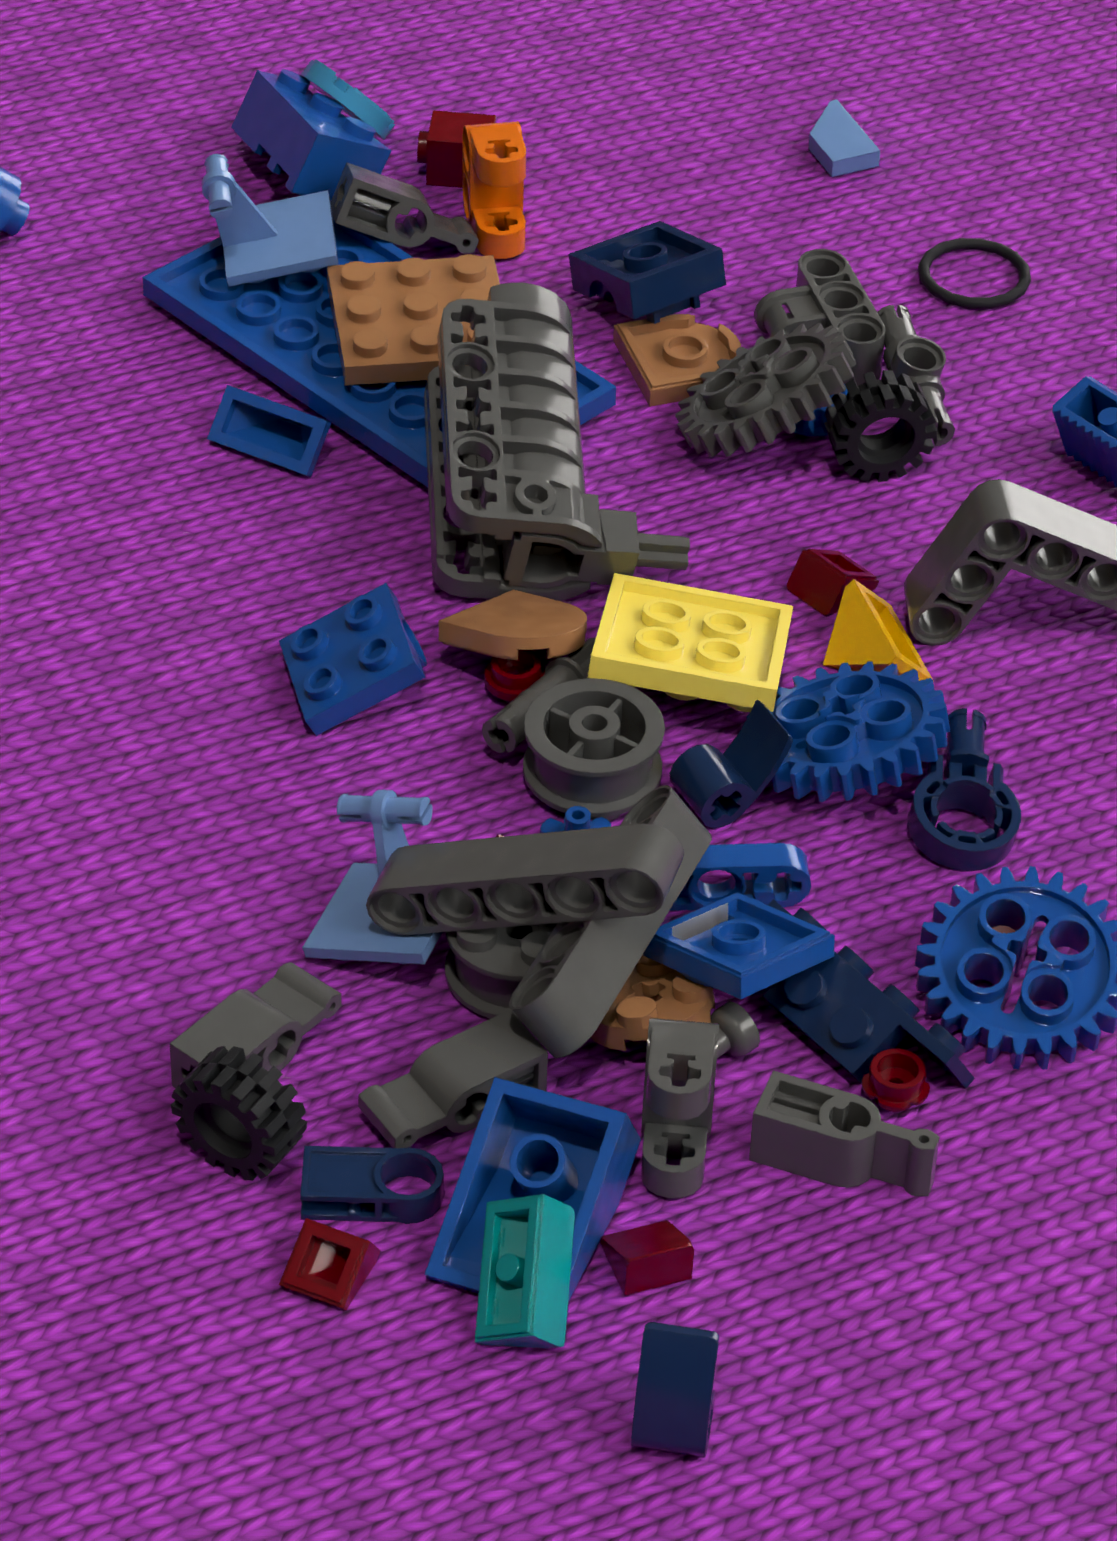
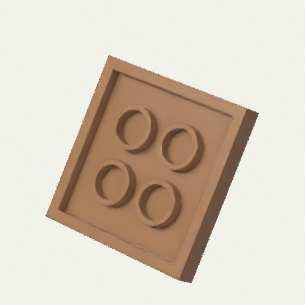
[327,254,500,385]

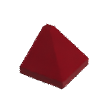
[279,1218,381,1311]

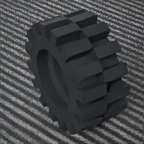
[824,370,938,482]
[171,1046,307,1181]

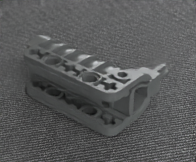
[424,283,690,601]

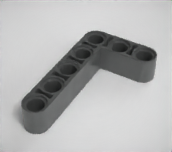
[904,479,1117,645]

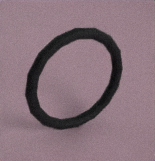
[918,238,1031,309]

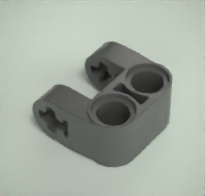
[641,1018,719,1198]

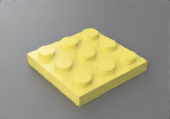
[587,573,793,712]

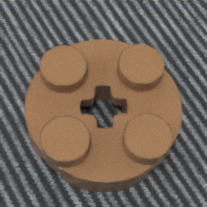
[590,955,715,1051]

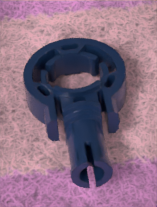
[907,708,1021,871]

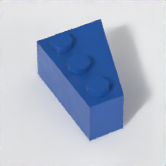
[231,69,392,201]

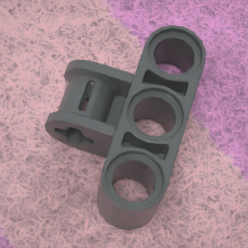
[754,249,886,386]

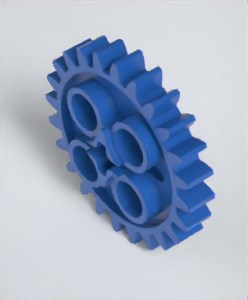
[746,661,950,802]
[915,866,1117,1070]

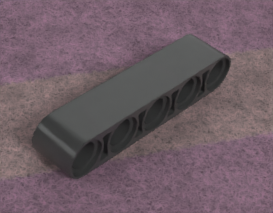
[509,785,712,1058]
[366,824,684,935]

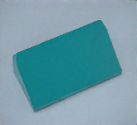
[475,1194,575,1348]

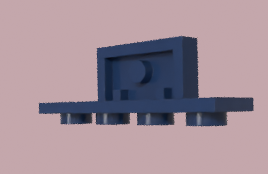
[763,899,975,1088]

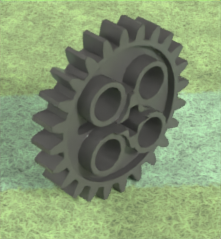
[675,323,856,457]

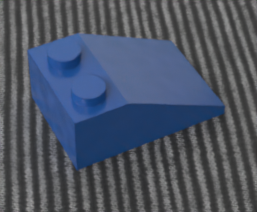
[424,1077,641,1302]

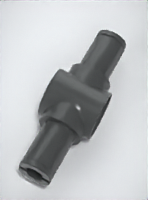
[877,305,955,446]

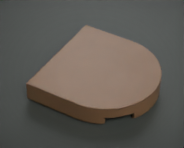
[613,314,741,407]
[439,590,587,660]

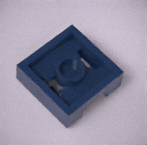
[568,221,726,324]

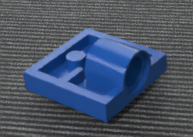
[279,583,427,736]

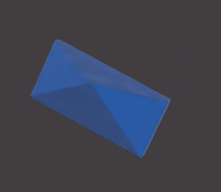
[207,385,331,477]

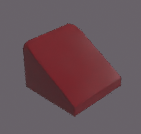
[787,549,879,615]
[600,1220,694,1296]

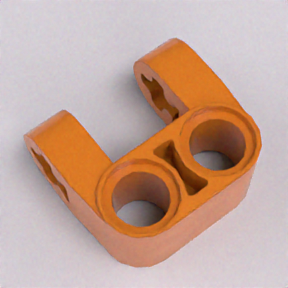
[462,121,526,259]

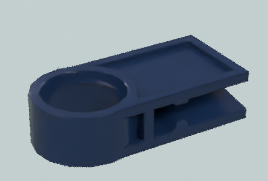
[300,1146,444,1224]

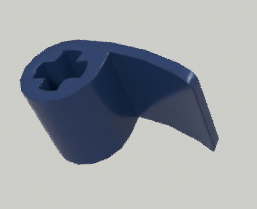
[670,700,793,828]
[631,1322,720,1457]

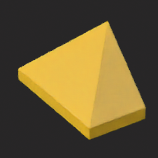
[823,579,934,682]

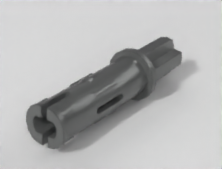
[482,638,596,753]

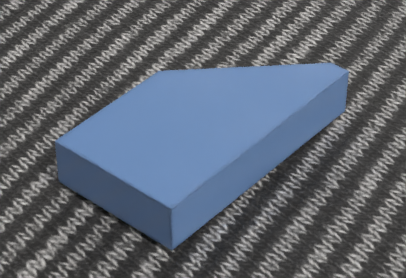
[808,100,880,177]

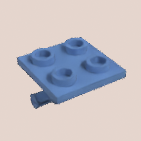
[202,154,338,286]
[302,790,443,964]

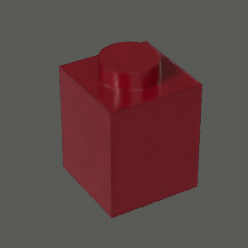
[417,110,497,188]

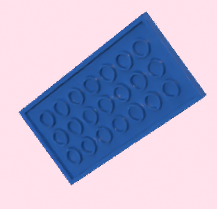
[142,195,616,487]

